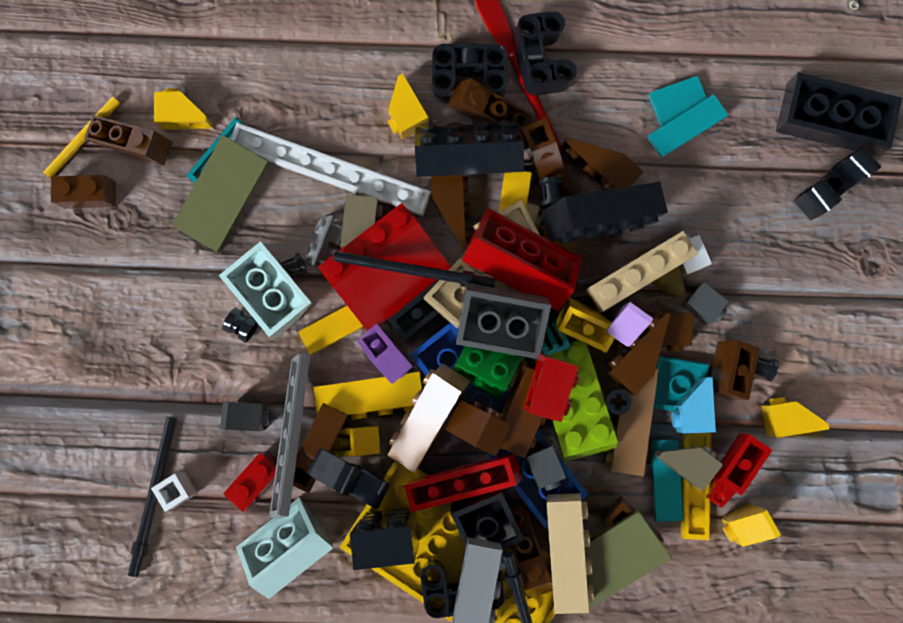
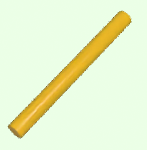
[43,96,121,178]

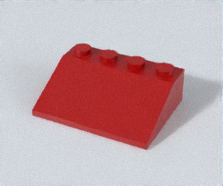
[318,203,451,331]

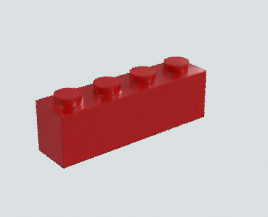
[404,453,523,513]

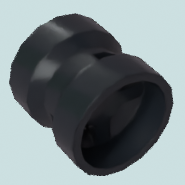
[222,307,259,343]

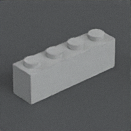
[452,537,505,623]

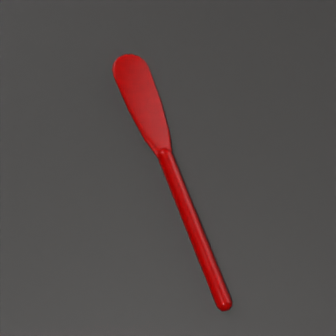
[475,0,563,152]

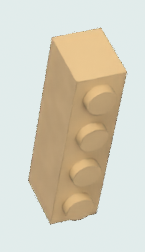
[585,231,698,313]
[547,493,594,614]

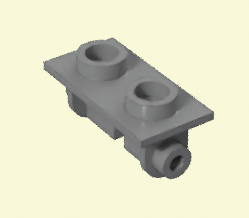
[306,215,343,268]

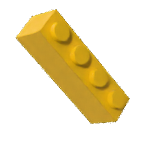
[313,372,423,420]

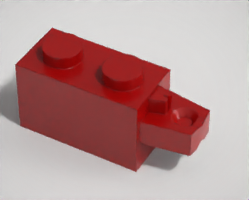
[706,433,772,508]

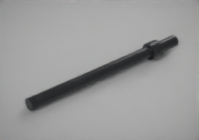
[333,251,496,287]
[128,416,177,577]
[502,550,533,623]

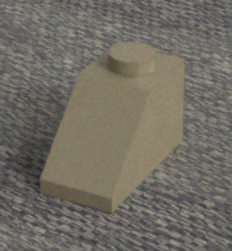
[340,194,384,248]
[653,446,723,491]

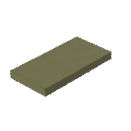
[172,135,270,252]
[547,509,672,615]

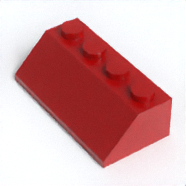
[462,208,582,312]

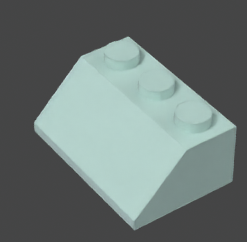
[219,241,312,339]
[236,497,333,599]

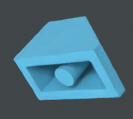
[671,377,716,433]

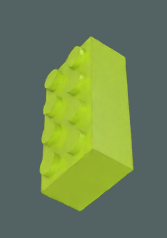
[533,340,618,462]

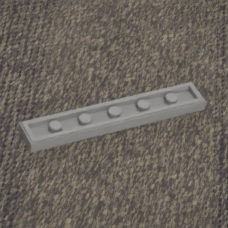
[269,352,310,519]

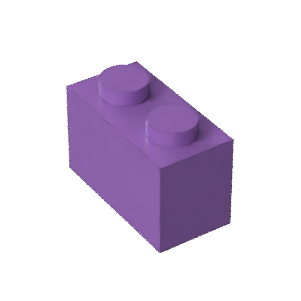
[356,323,413,384]

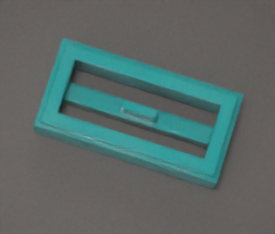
[541,312,570,355]

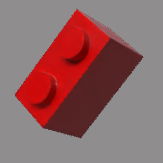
[523,354,580,422]
[223,451,277,512]

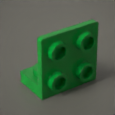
[453,346,523,400]

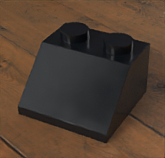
[450,489,524,549]

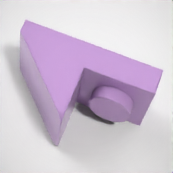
[607,302,653,347]

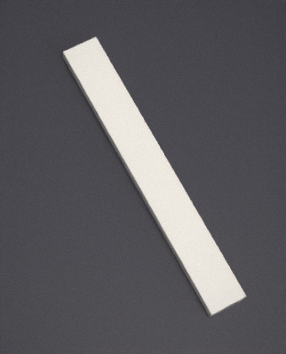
[231,123,432,217]

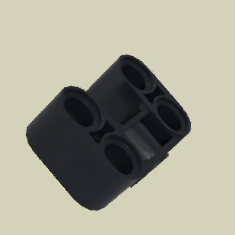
[513,11,577,96]
[432,43,508,100]
[793,146,882,221]
[306,448,391,509]
[421,560,505,619]

